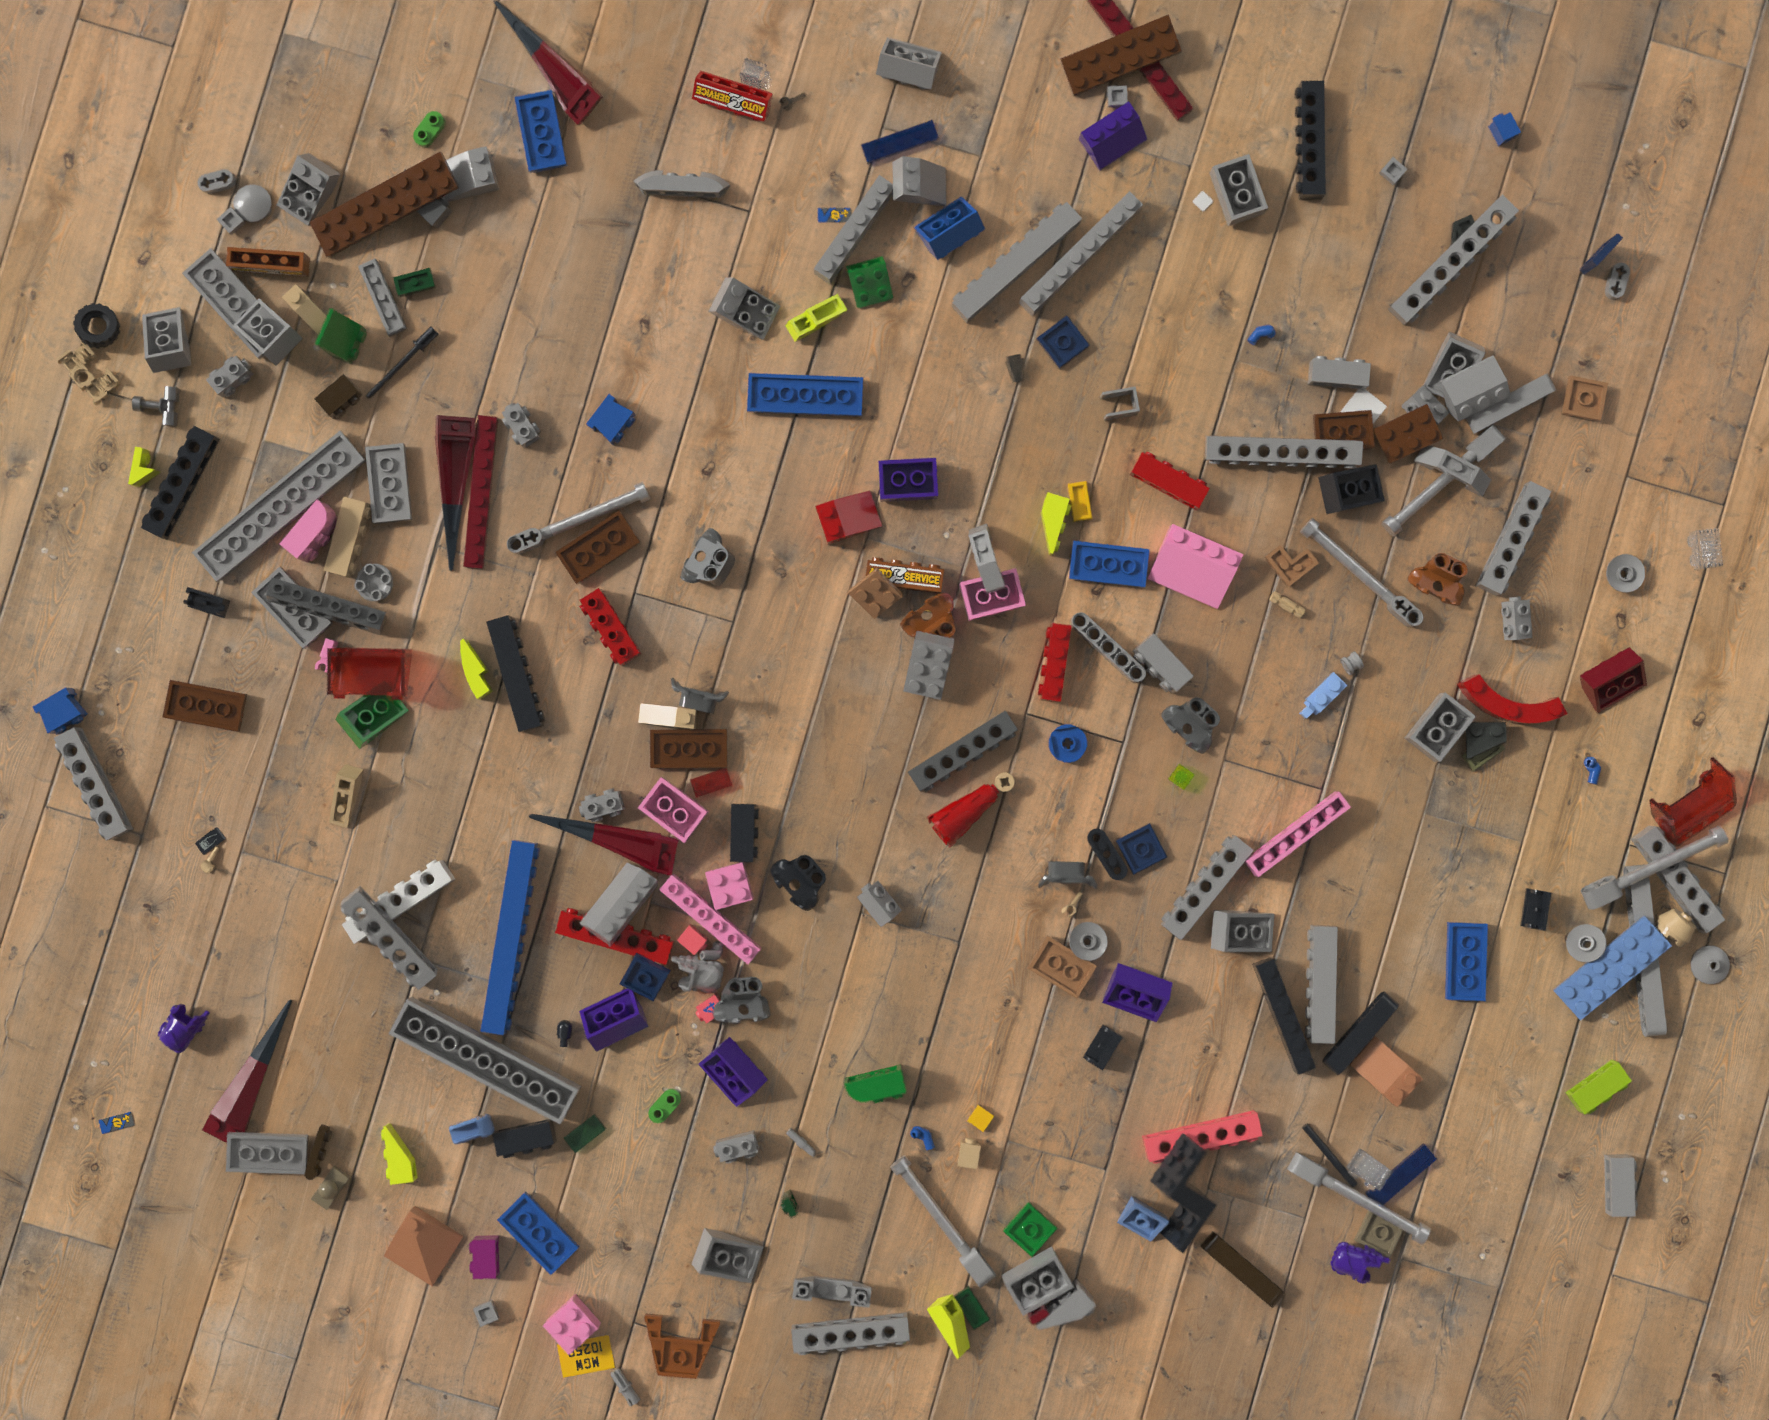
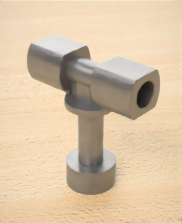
[132,386,180,427]

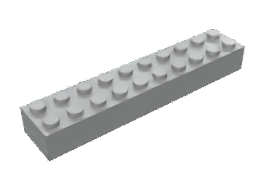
[389,997,582,1124]

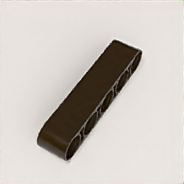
[1200,1231,1285,1308]

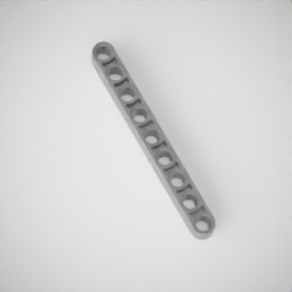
[1623,864,1667,1037]

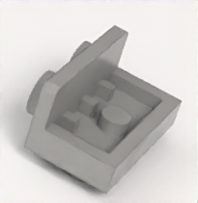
[1402,385,1450,425]

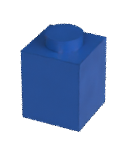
[1488,112,1521,147]

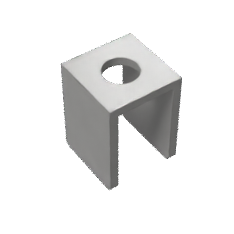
[1100,386,1140,421]

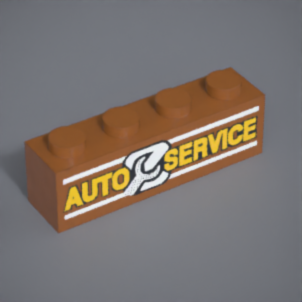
[226,247,310,277]
[866,557,944,594]

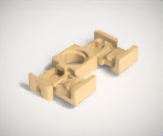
[57,342,120,405]

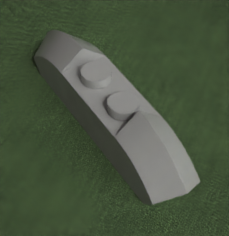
[633,170,730,198]

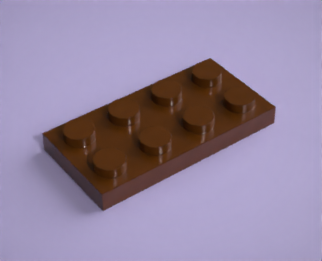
[555,510,641,585]
[162,680,247,732]
[650,729,728,768]

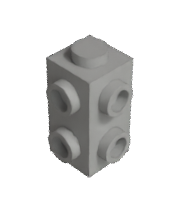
[206,356,253,398]
[502,403,541,448]
[1501,597,1533,640]
[579,788,625,822]
[857,881,902,927]
[713,1130,759,1163]

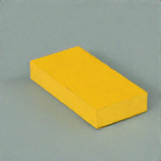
[1067,481,1092,522]

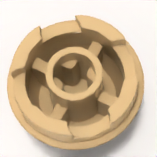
[1655,908,1696,947]

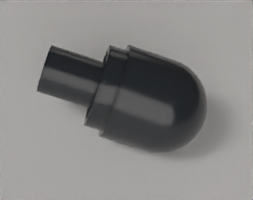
[556,1020,572,1047]

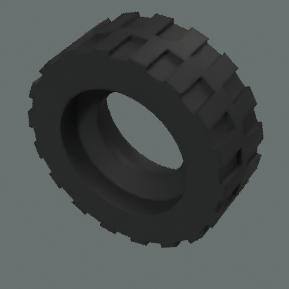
[73,303,120,349]

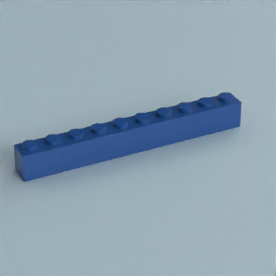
[480,840,540,1035]

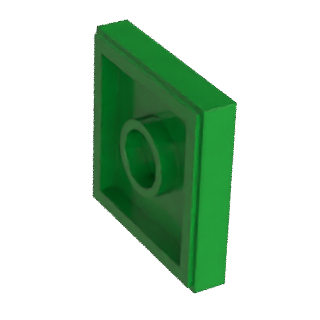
[1003,1201,1058,1257]

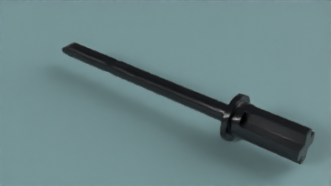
[366,326,439,399]

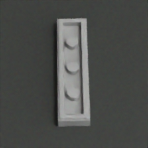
[358,259,407,337]

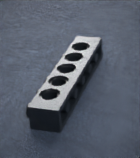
[1295,81,1326,200]
[141,426,220,540]

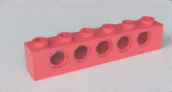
[1142,1110,1263,1164]

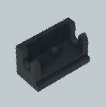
[183,587,231,618]
[1520,888,1552,931]
[1083,1024,1123,1071]

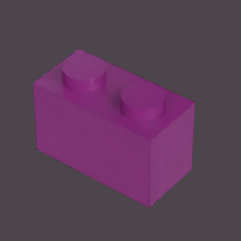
[469,1235,500,1279]

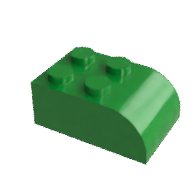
[844,1064,907,1103]

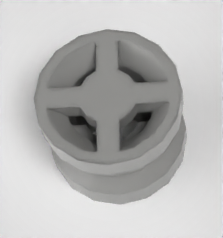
[1340,651,1364,675]

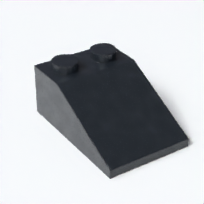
[1318,464,1385,514]

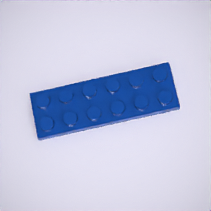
[747,373,863,417]

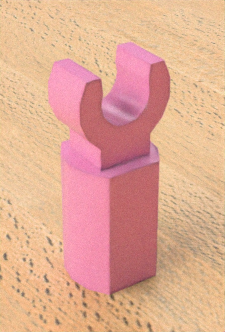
[315,638,339,673]

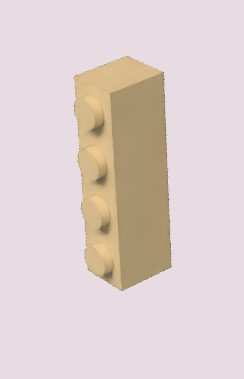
[323,497,371,578]

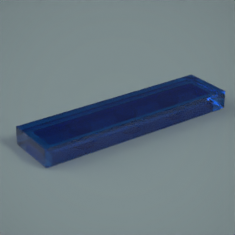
[861,120,939,164]
[1365,1143,1437,1205]

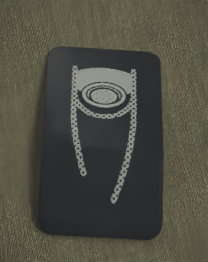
[195,827,225,855]

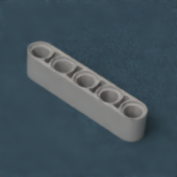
[1465,373,1557,434]
[1070,612,1146,683]

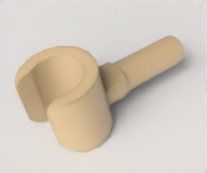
[201,846,220,874]
[1062,892,1083,918]

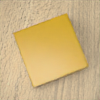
[967,1104,994,1132]

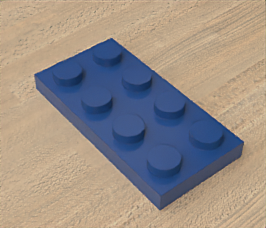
[514,90,567,173]
[1069,541,1150,588]
[1445,922,1488,1001]
[497,1191,580,1275]

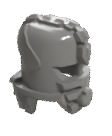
[672,955,724,993]

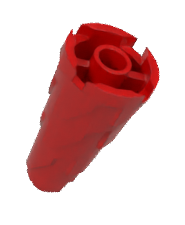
[927,784,999,848]

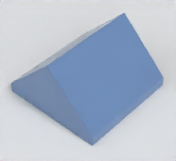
[1117,1196,1169,1241]

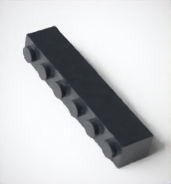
[486,615,545,732]
[1252,957,1316,1075]

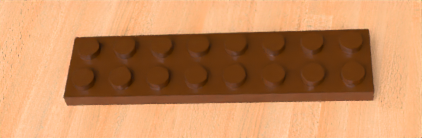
[310,152,459,258]

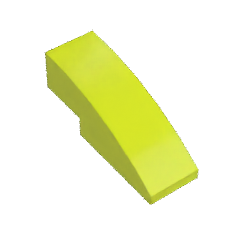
[786,294,847,342]
[460,639,493,700]

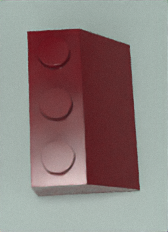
[1580,647,1647,713]

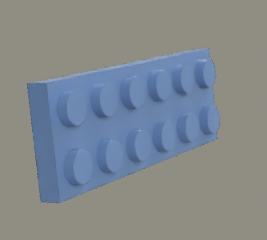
[1553,916,1672,1021]

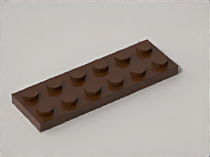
[1060,14,1182,96]

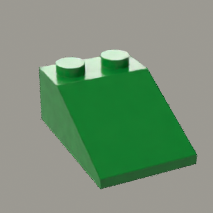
[315,308,367,364]
[335,681,409,749]

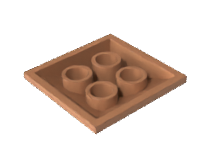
[384,1206,464,1286]

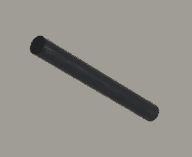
[1302,1123,1358,1188]

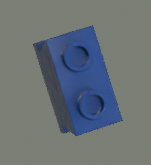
[586,394,636,445]
[33,687,88,735]

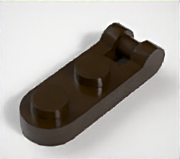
[305,1124,332,1180]

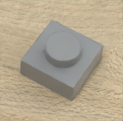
[1107,86,1128,108]
[1379,157,1407,185]
[217,207,246,235]
[473,1300,500,1327]

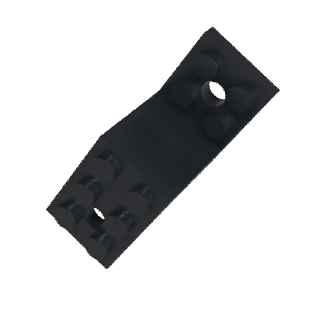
[1150,1133,1217,1254]

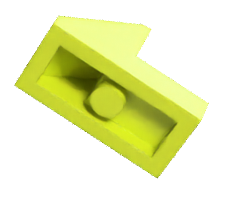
[128,447,160,487]

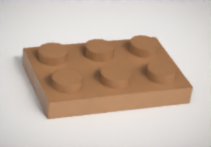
[1027,935,1097,999]

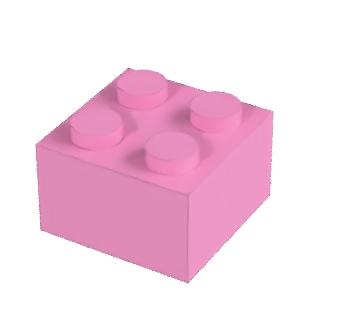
[705,862,754,910]
[543,1294,601,1355]

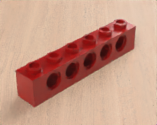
[555,908,674,965]

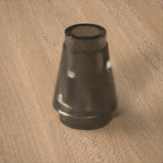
[1005,354,1024,383]

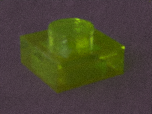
[1168,763,1195,790]

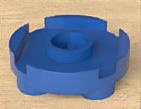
[1048,724,1087,763]

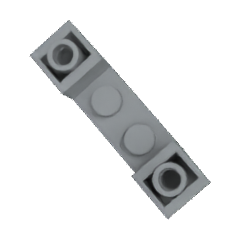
[1414,446,1491,497]
[969,524,1006,594]
[792,1276,872,1308]

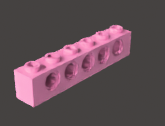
[1244,792,1351,877]
[659,874,761,964]

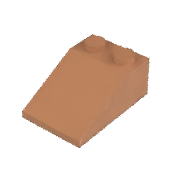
[1349,1036,1423,1107]

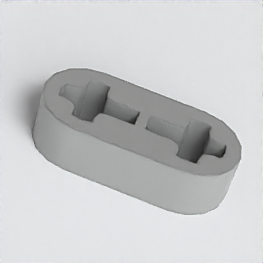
[198,169,236,194]
[1605,263,1630,300]

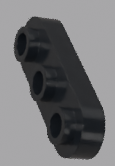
[1087,828,1128,880]

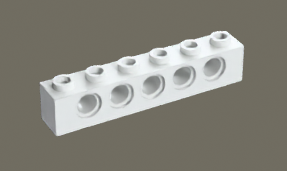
[342,859,455,944]

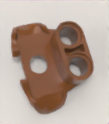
[1408,553,1468,606]
[900,592,955,638]

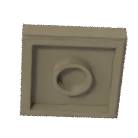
[1354,1211,1404,1258]

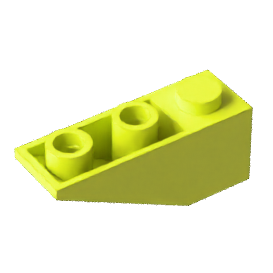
[1041,492,1071,556]
[381,1123,418,1185]
[927,1294,970,1359]

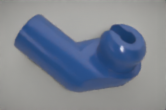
[1247,325,1276,345]
[1584,757,1601,785]
[910,1126,935,1150]

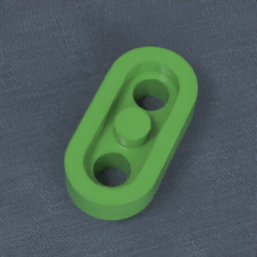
[413,111,445,147]
[648,1088,681,1123]

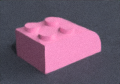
[280,500,337,563]
[959,568,1026,621]
[638,777,709,843]

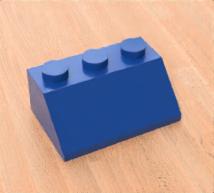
[914,196,985,260]

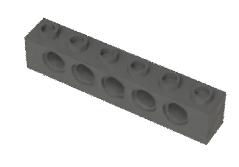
[266,577,387,635]
[908,710,1018,793]

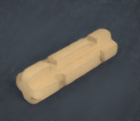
[1269,591,1305,618]

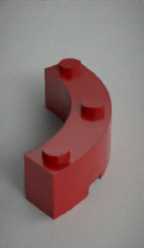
[1457,674,1568,724]

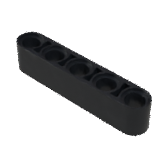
[1322,991,1399,1075]

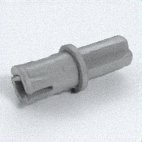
[610,1368,640,1407]

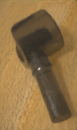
[780,93,806,111]

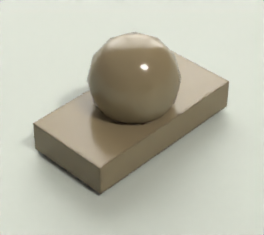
[311,1166,350,1210]

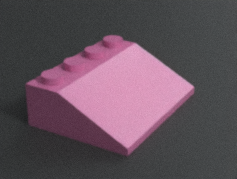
[1147,524,1244,609]

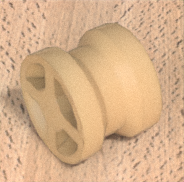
[995,773,1014,792]

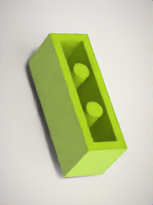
[1565,1060,1632,1115]

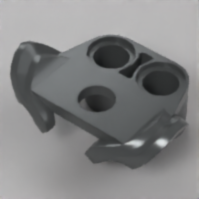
[680,528,735,586]
[671,678,729,714]
[1161,697,1220,754]
[1038,861,1098,889]
[713,977,771,1024]

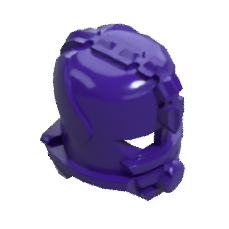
[158,1004,210,1053]
[1330,1242,1390,1284]

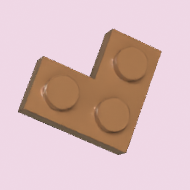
[1264,545,1319,587]

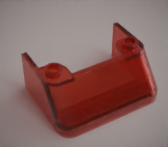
[1649,757,1737,847]

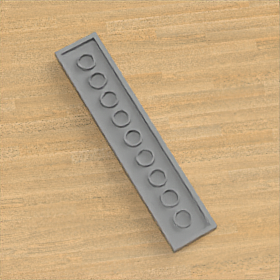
[192,431,366,582]

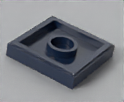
[1579,233,1623,275]
[1036,316,1090,369]
[1115,823,1168,875]
[620,953,671,1001]

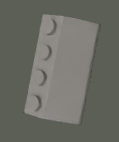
[580,863,658,947]

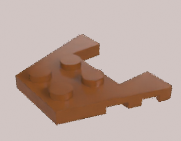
[644,1314,720,1379]

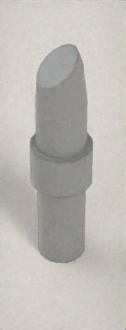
[786,1128,815,1157]

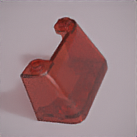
[327,648,412,700]

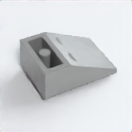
[277,153,341,226]
[708,277,780,340]

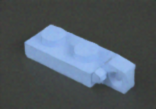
[1299,672,1347,719]

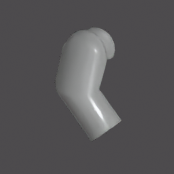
[700,941,723,960]

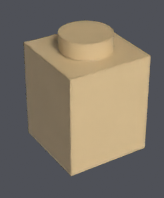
[957,1138,981,1169]

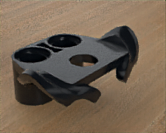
[770,855,826,911]

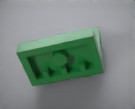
[846,256,894,308]

